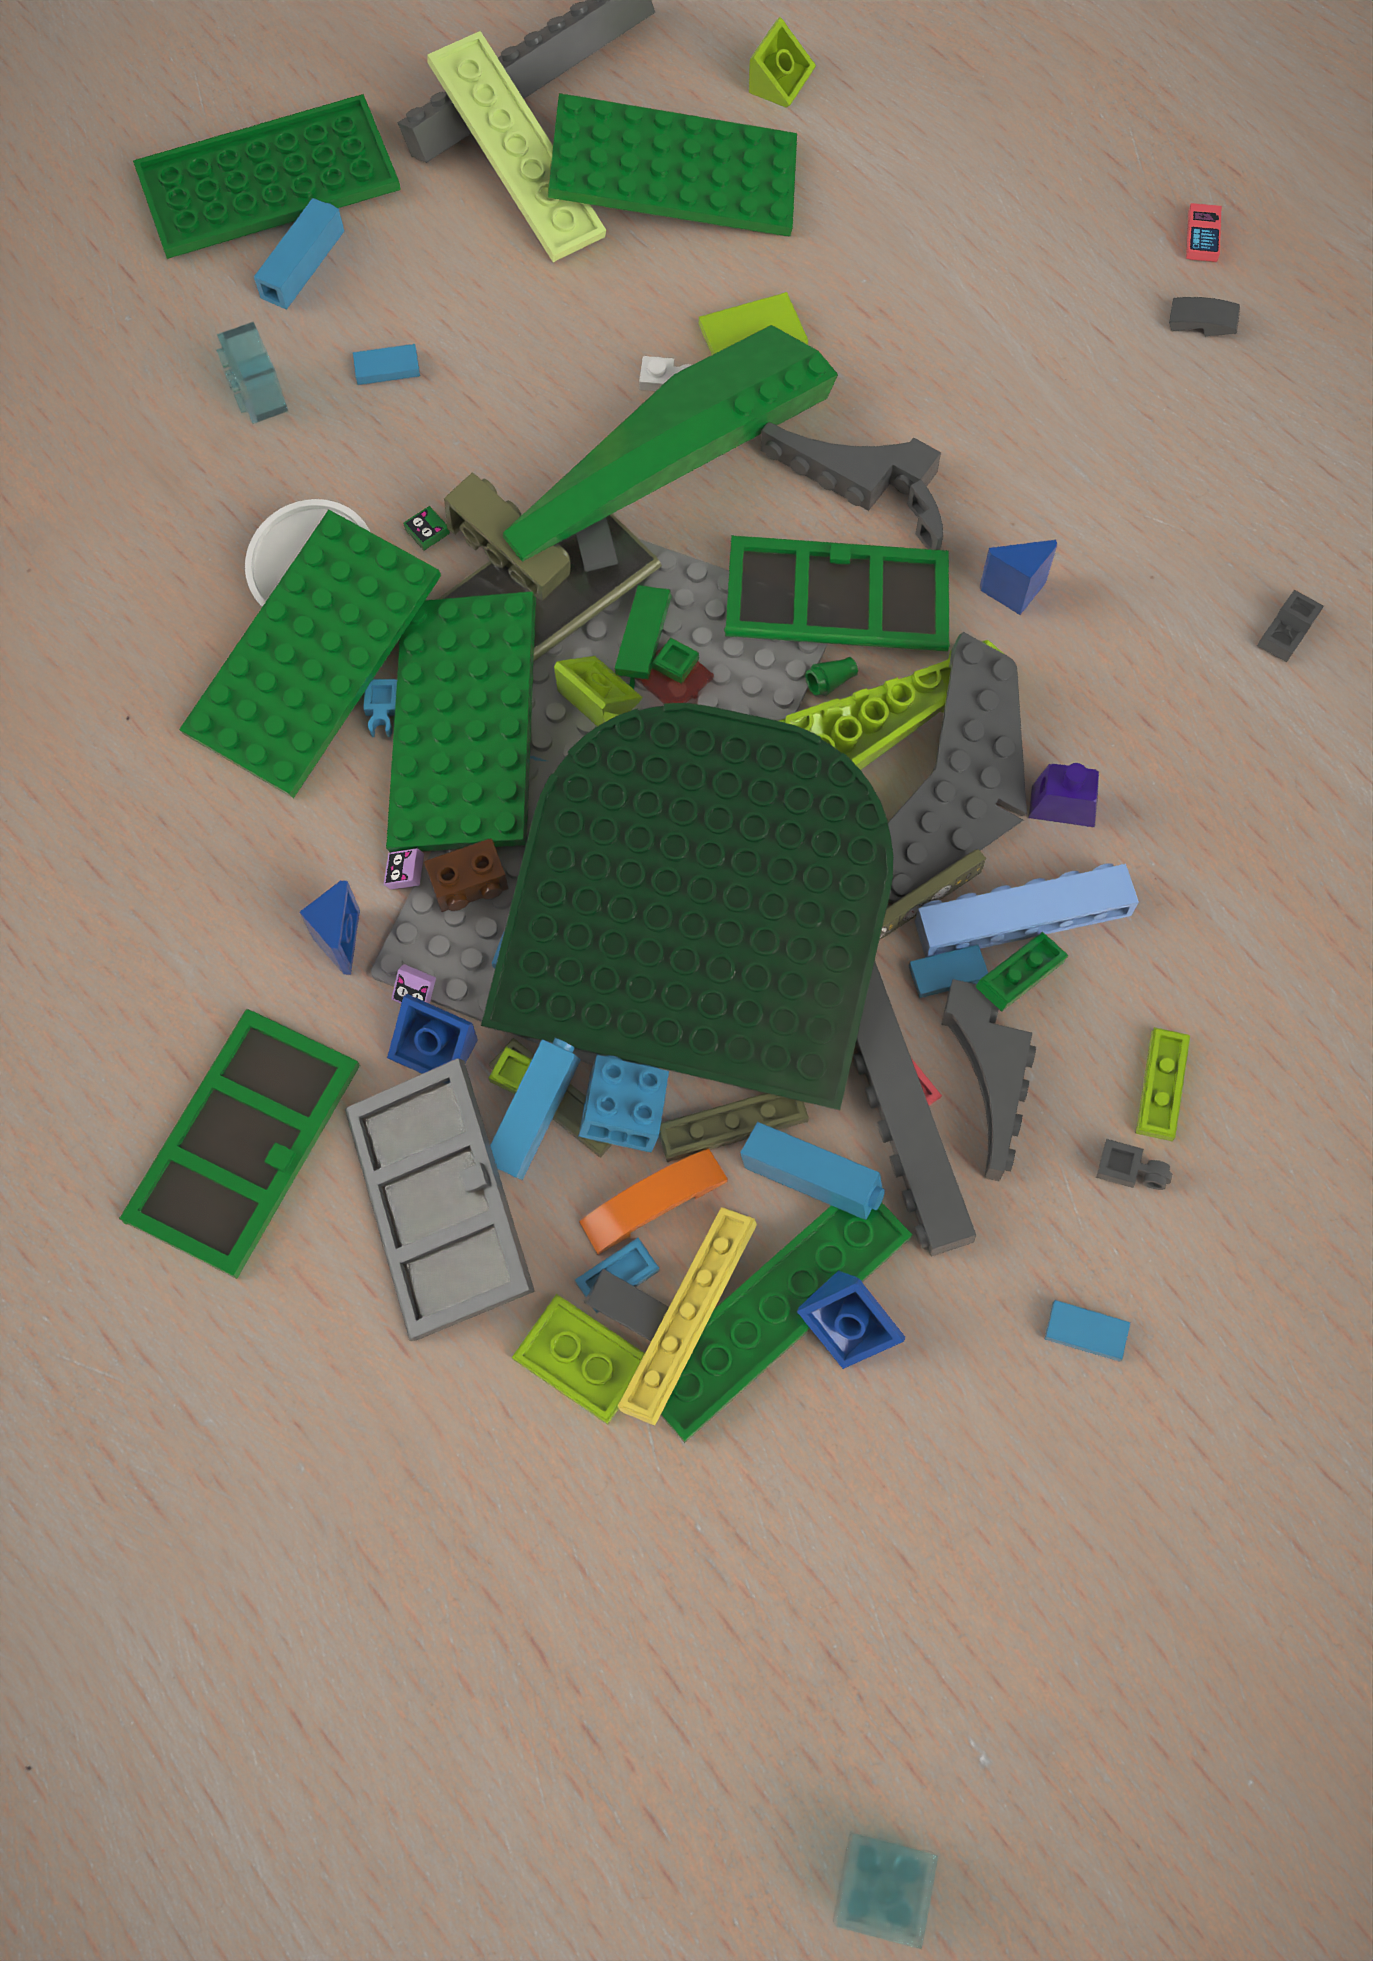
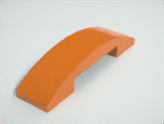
[579,1149,728,1255]

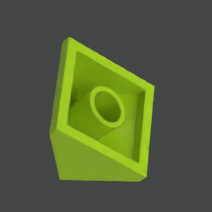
[749,17,816,108]
[554,656,643,726]

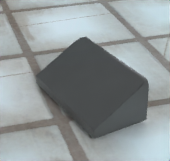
[584,1269,669,1341]

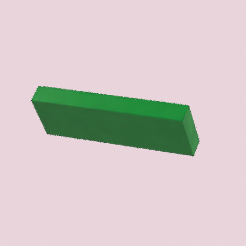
[614,585,672,680]
[975,932,1069,1012]

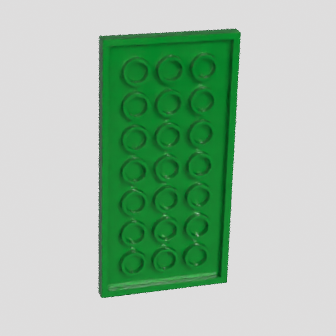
[548,93,797,237]
[133,94,401,259]
[179,509,442,799]
[386,591,536,853]

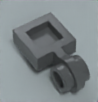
[1096,1139,1173,1190]

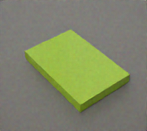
[699,292,808,355]
[512,1294,645,1425]

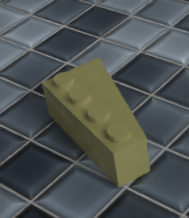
[444,472,570,601]

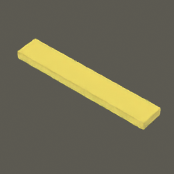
[617,1207,757,1426]

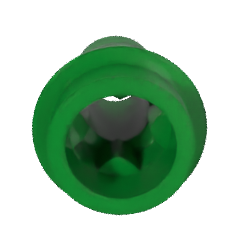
[805,657,858,696]

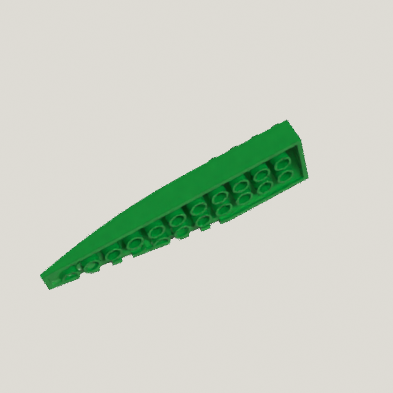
[502,325,838,562]

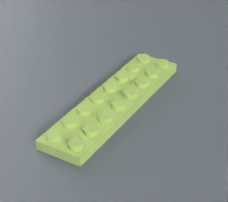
[427,31,606,262]

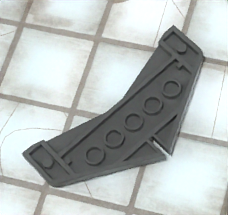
[888,632,1027,904]

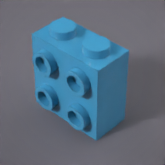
[578,1055,669,1153]

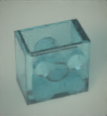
[216,321,288,424]
[832,1830,938,1949]

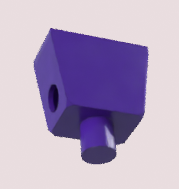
[1028,763,1099,827]

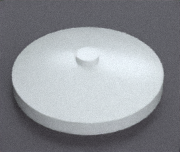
[245,499,370,607]

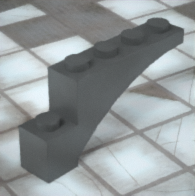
[761,422,941,511]
[941,979,1036,1181]

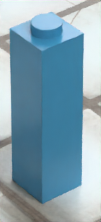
[254,198,344,310]
[490,1038,581,1180]
[740,1122,885,1220]

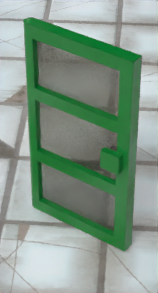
[724,535,950,652]
[119,1009,360,1279]

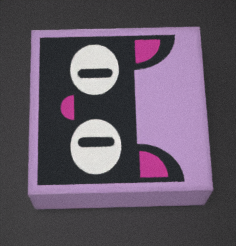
[384,848,424,890]
[391,964,436,1004]

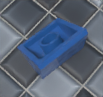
[980,540,1057,615]
[300,880,360,975]
[387,994,478,1087]
[797,1270,905,1369]

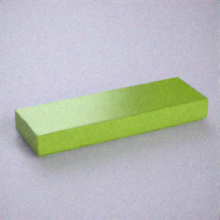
[1136,1027,1190,1141]

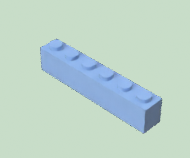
[915,863,1139,958]

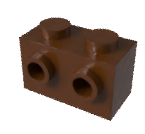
[424,838,509,912]

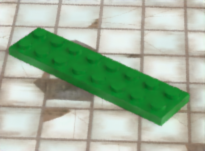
[660,1202,913,1443]

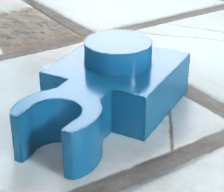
[363,679,397,737]

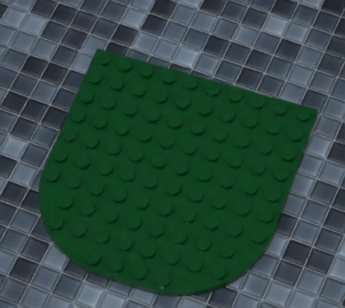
[481,703,894,1111]

